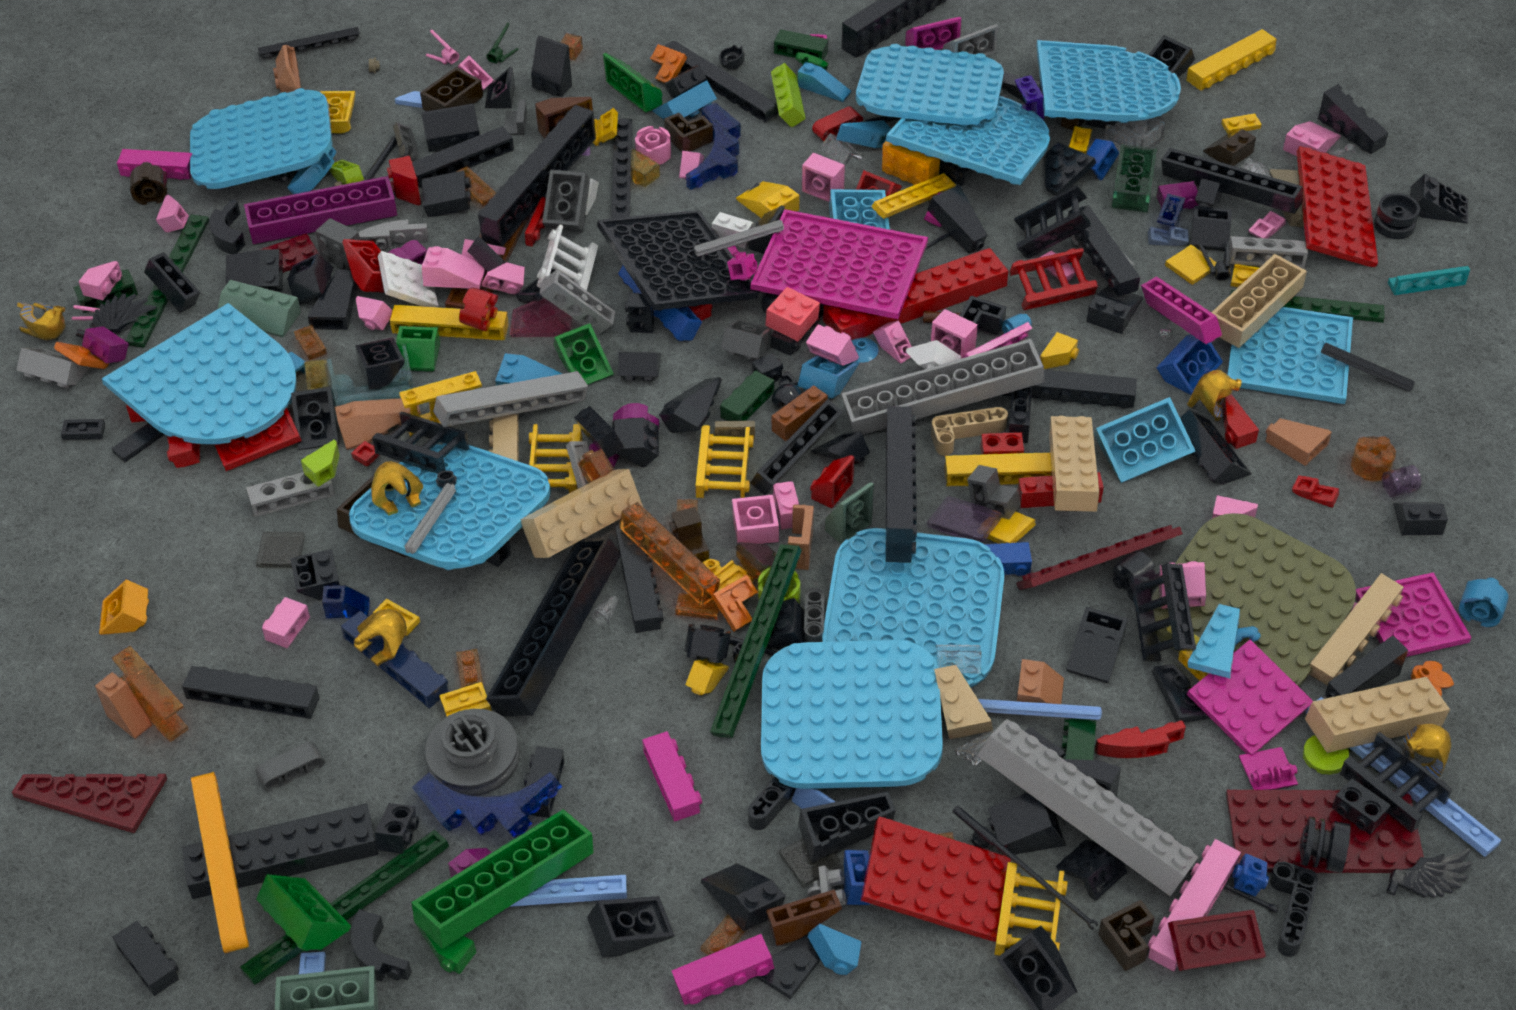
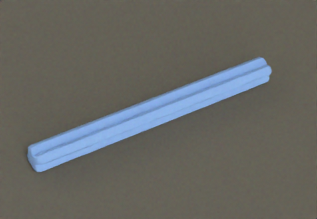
[978,699,1102,720]

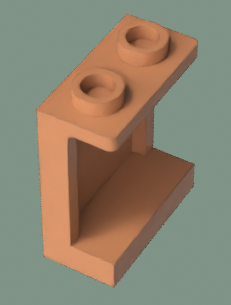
[788,505,814,570]

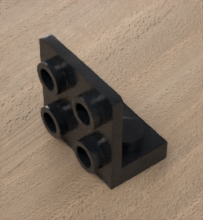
[1056,840,1127,900]

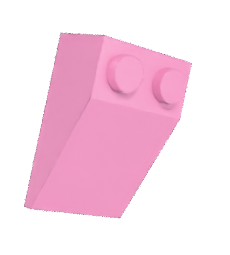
[1283,121,1341,156]
[422,246,486,289]

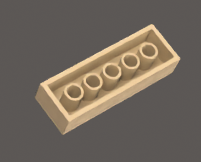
[1212,254,1307,348]
[1049,416,1099,512]
[520,469,643,558]
[1305,677,1450,753]

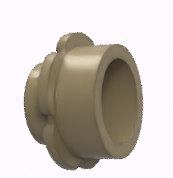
[369,57,380,74]

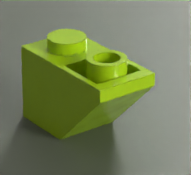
[301,440,340,487]

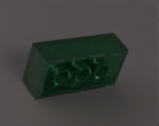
[1111,144,1157,212]

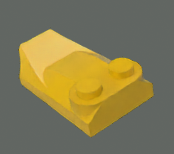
[320,91,356,133]

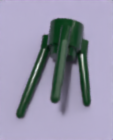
[486,22,518,64]

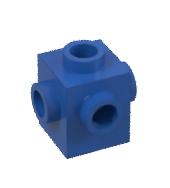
[1232,853,1269,897]

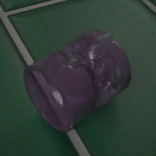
[1382,465,1422,497]

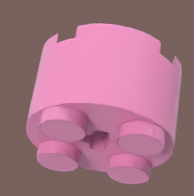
[635,126,671,167]

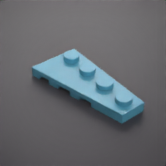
[1188,604,1240,678]

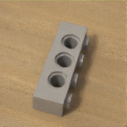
[1229,236,1308,269]
[540,270,615,335]
[246,472,335,517]

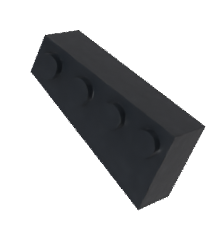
[1318,84,1388,154]
[798,792,896,862]

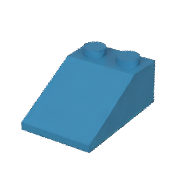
[495,353,563,386]
[798,355,859,399]

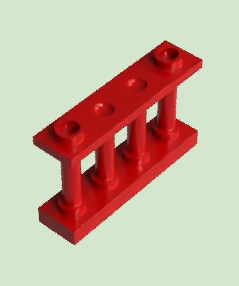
[1009,248,1098,311]

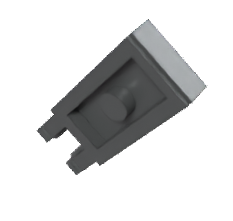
[393,122,418,162]

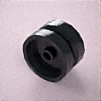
[1374,193,1420,239]

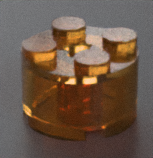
[1350,436,1396,482]

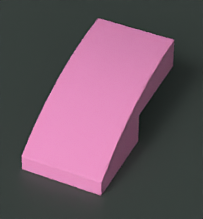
[1248,211,1286,239]

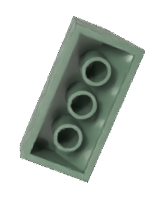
[218,280,301,337]
[275,966,378,1010]

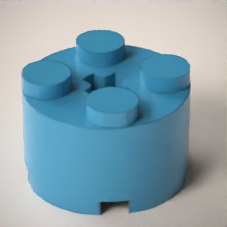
[1459,578,1509,627]

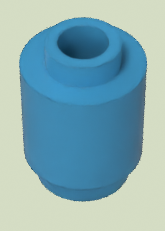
[1002,314,1032,334]

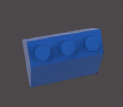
[1156,334,1223,395]

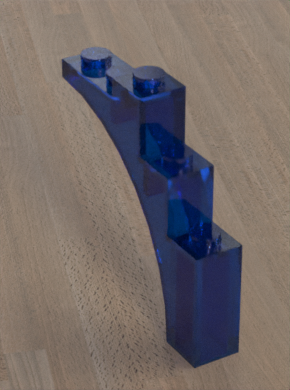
[686,102,741,190]
[412,772,563,838]

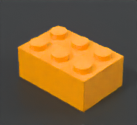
[882,141,940,185]

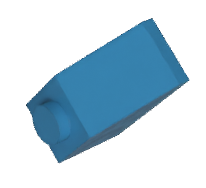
[808,924,861,975]

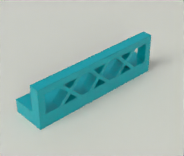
[1387,266,1470,295]

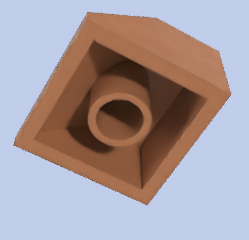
[1017,659,1064,704]

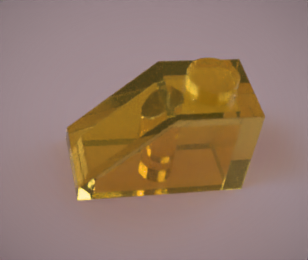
[631,149,660,187]
[304,360,329,390]

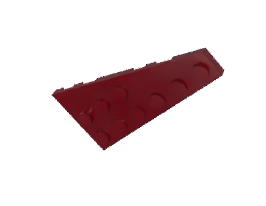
[12,774,168,834]

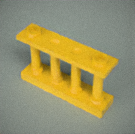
[399,371,482,437]
[529,424,583,493]
[695,425,754,498]
[994,862,1068,956]

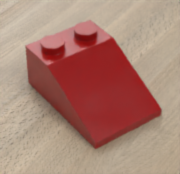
[342,239,385,293]

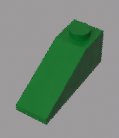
[415,923,476,974]

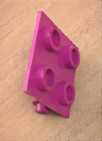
[1239,747,1298,790]

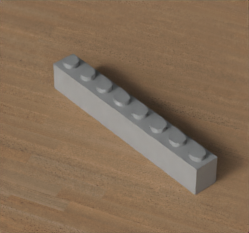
[433,371,588,427]

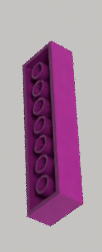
[244,176,397,244]

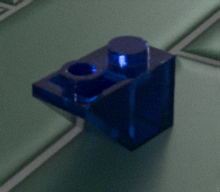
[322,585,370,618]

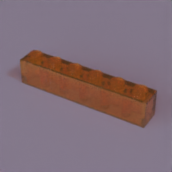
[619,502,720,606]

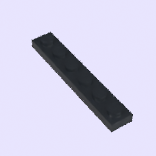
[258,27,360,59]

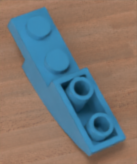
[287,147,336,194]

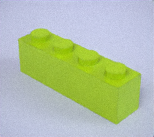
[771,63,806,127]

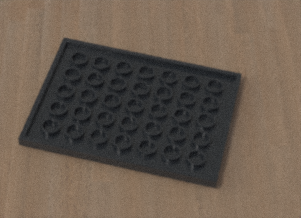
[597,210,759,311]

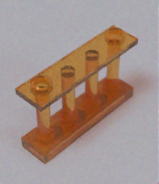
[112,645,189,742]

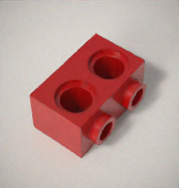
[980,433,1024,455]

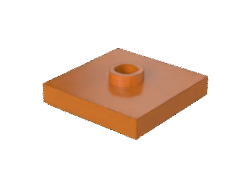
[54,342,109,369]

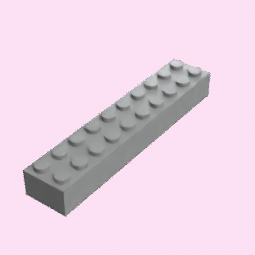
[841,339,1045,435]
[977,719,1198,896]

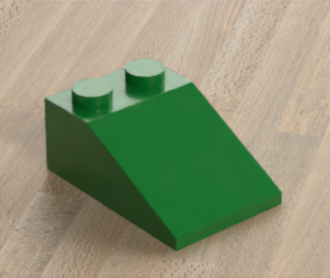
[553,323,614,385]

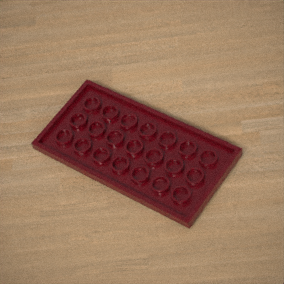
[1226,789,1424,873]

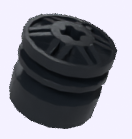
[1299,816,1350,873]

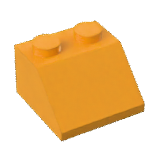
[99,579,149,635]

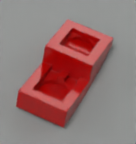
[1292,475,1339,508]

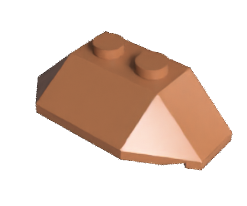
[273,45,301,93]

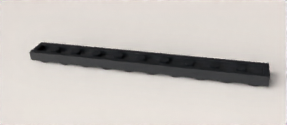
[611,118,633,219]

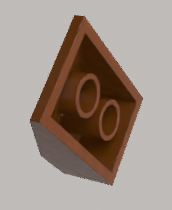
[535,96,593,139]

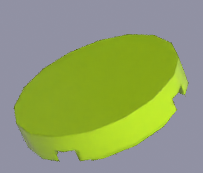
[1303,735,1349,775]

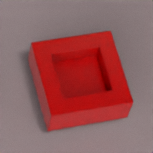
[351,441,380,467]

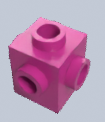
[727,252,758,281]

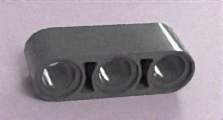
[804,587,825,643]
[255,742,325,792]

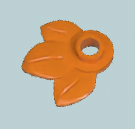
[1411,661,1454,696]

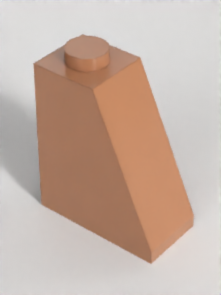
[1265,418,1332,466]
[95,672,152,739]

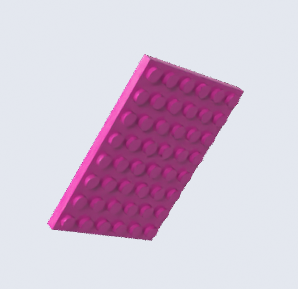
[751,209,928,319]

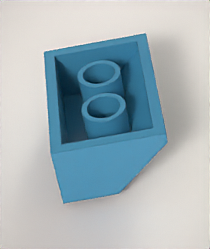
[652,80,717,120]

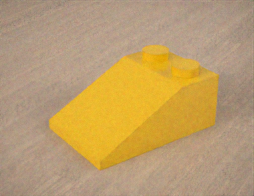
[736,181,800,219]

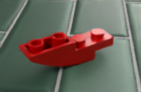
[1095,720,1186,758]

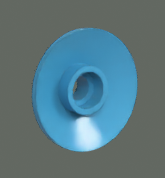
[851,337,879,363]

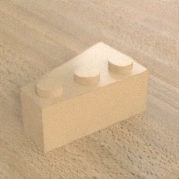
[934,665,993,739]

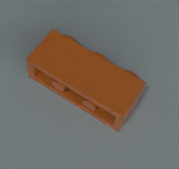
[771,385,828,441]

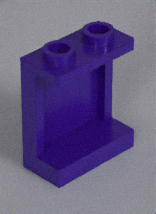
[1015,75,1044,121]

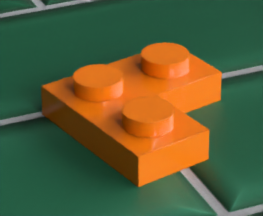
[650,44,687,84]
[711,575,758,632]

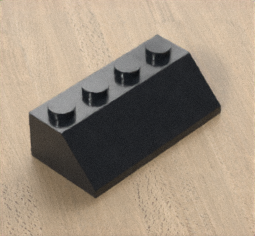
[1180,409,1252,485]

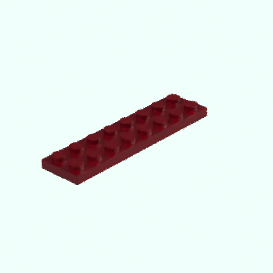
[1016,525,1183,590]

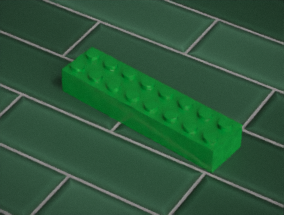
[411,809,594,949]

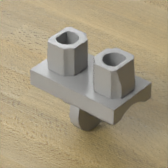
[807,866,847,906]

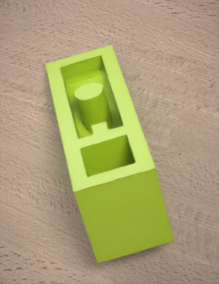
[329,159,365,185]

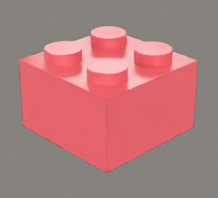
[765,287,820,341]

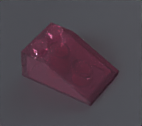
[510,297,572,337]

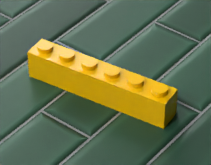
[1186,29,1277,91]
[390,305,509,340]
[944,453,1052,486]

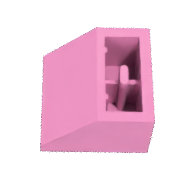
[806,324,859,366]
[1159,561,1206,609]

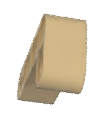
[931,407,1008,456]

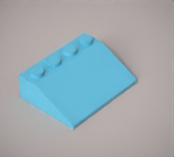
[829,189,890,230]
[1094,397,1195,483]

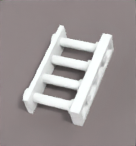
[537,224,598,291]

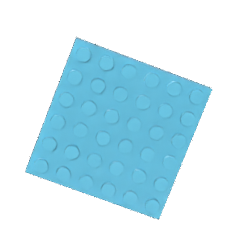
[1227,307,1353,404]

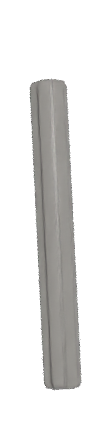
[694,220,784,257]
[404,483,456,554]

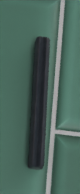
[1321,343,1415,391]

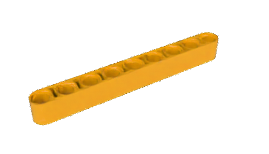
[191,772,249,954]

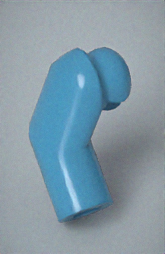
[1235,626,1261,646]

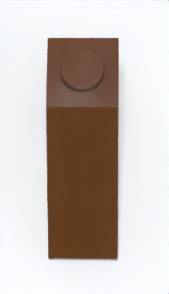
[766,889,842,946]

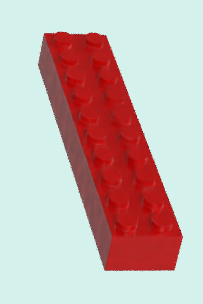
[823,248,1009,340]

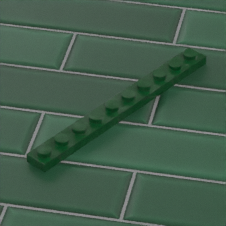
[125,214,209,348]
[710,544,802,738]
[240,830,449,985]

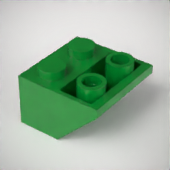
[396,326,440,371]

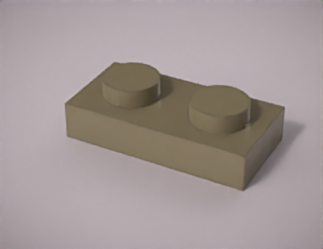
[715,421,755,439]

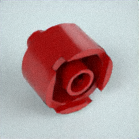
[459,287,498,332]

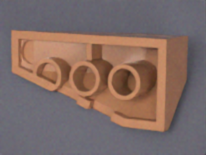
[335,398,421,450]

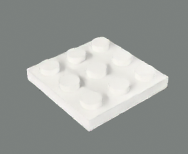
[378,251,438,307]

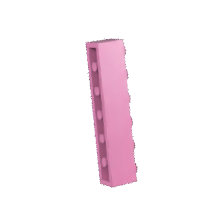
[1148,839,1241,971]

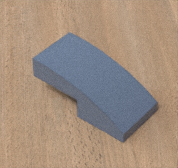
[1148,226,1189,246]

